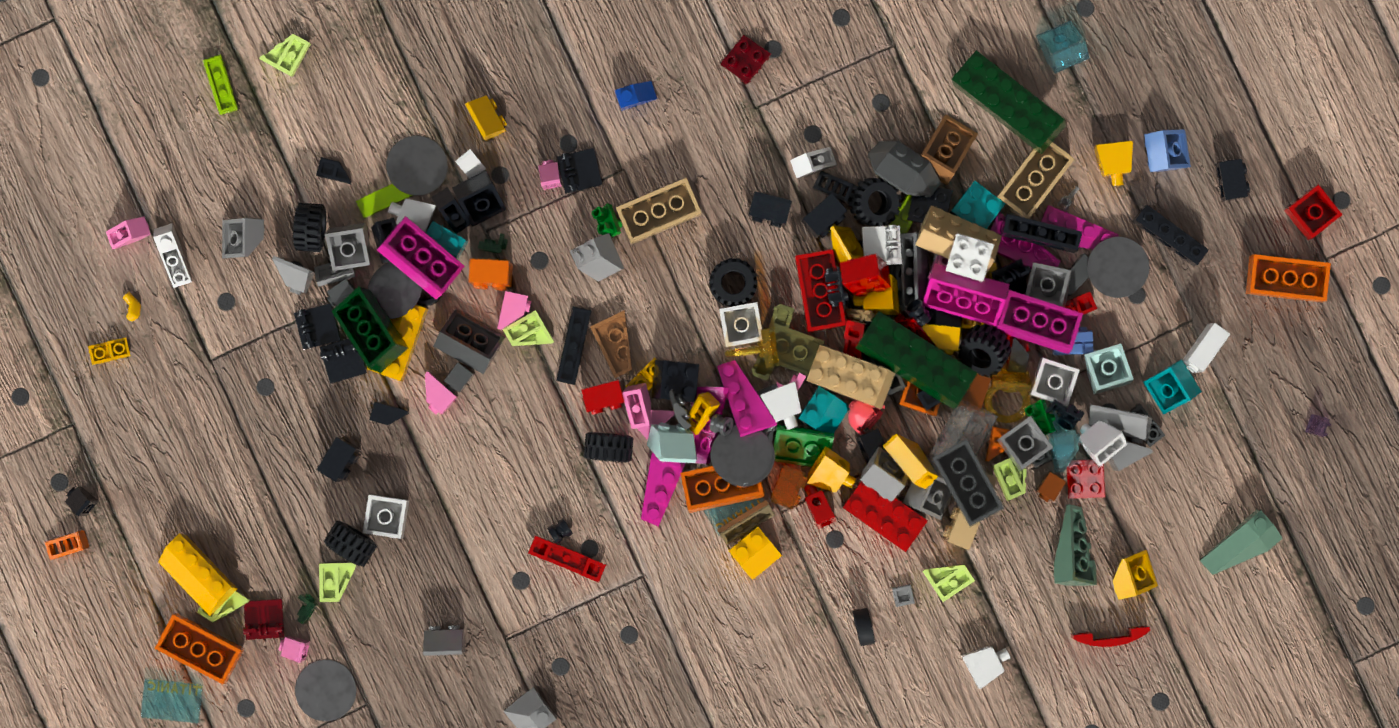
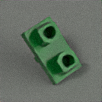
[592,203,622,239]
[1025,399,1056,436]

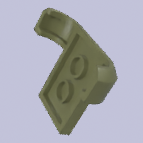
[751,304,825,381]

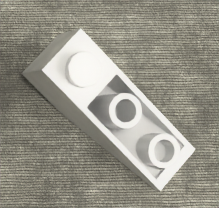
[153,223,192,288]

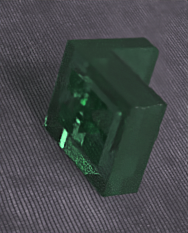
[478,233,508,254]
[296,593,318,625]

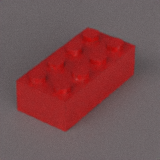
[794,249,846,333]
[842,480,928,552]

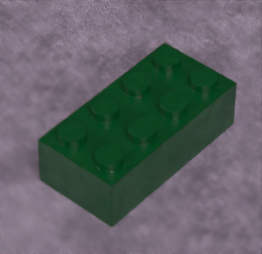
[332,286,408,373]

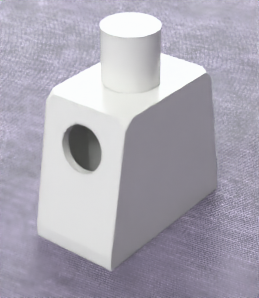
[388,198,436,233]
[760,381,801,430]
[1080,421,1127,467]
[961,646,1010,689]

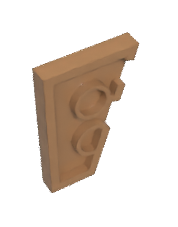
[590,310,632,379]

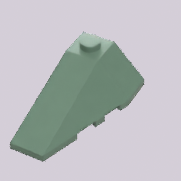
[1054,504,1097,586]
[1199,510,1282,575]

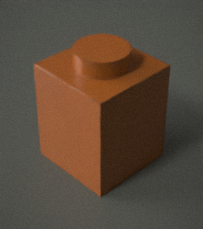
[1036,471,1066,502]

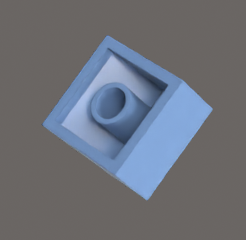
[1144,129,1191,172]

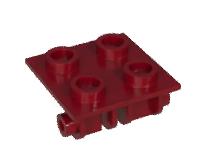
[720,35,771,85]
[243,599,284,640]

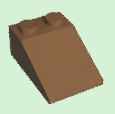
[921,114,978,185]

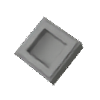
[892,584,915,607]

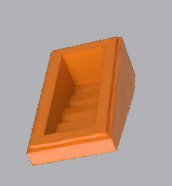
[44,530,89,560]

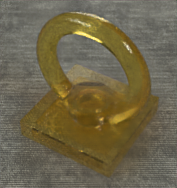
[725,328,779,368]
[984,369,1032,423]

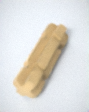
[844,308,875,322]

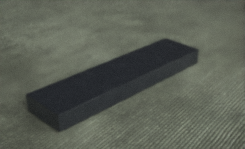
[556,306,592,385]

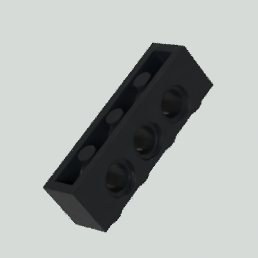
[1132,204,1209,267]
[1000,214,1082,253]

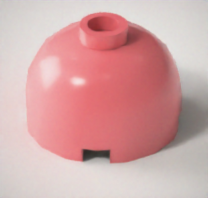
[848,399,885,435]

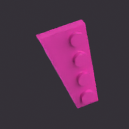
[1041,205,1119,250]
[990,212,1060,270]
[717,360,777,437]
[690,387,729,464]
[641,452,686,527]

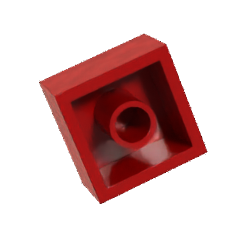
[1284,185,1343,240]
[840,254,891,297]
[581,380,625,415]

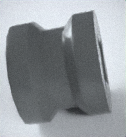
[710,414,733,436]

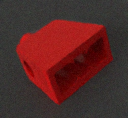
[804,484,836,530]

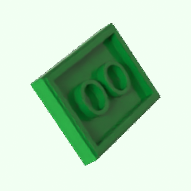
[774,425,834,467]

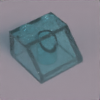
[1036,21,1090,73]
[1048,430,1081,472]

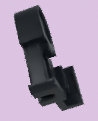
[1046,399,1085,430]

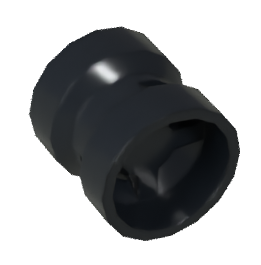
[906,299,932,327]
[547,518,573,544]

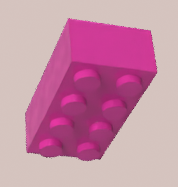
[377,216,465,299]
[923,263,1009,327]
[995,290,1083,354]

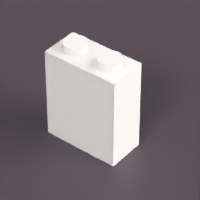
[1183,323,1230,373]

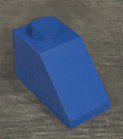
[615,81,657,111]

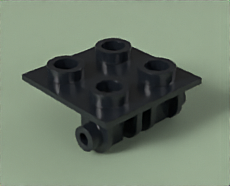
[557,148,602,194]
[907,187,953,223]
[991,259,1031,295]
[824,266,848,307]
[294,303,340,350]
[320,339,367,384]

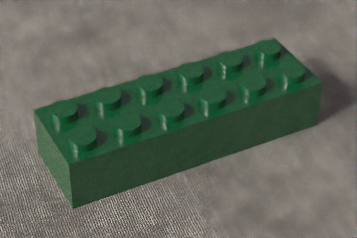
[951,50,1066,154]
[856,311,978,410]

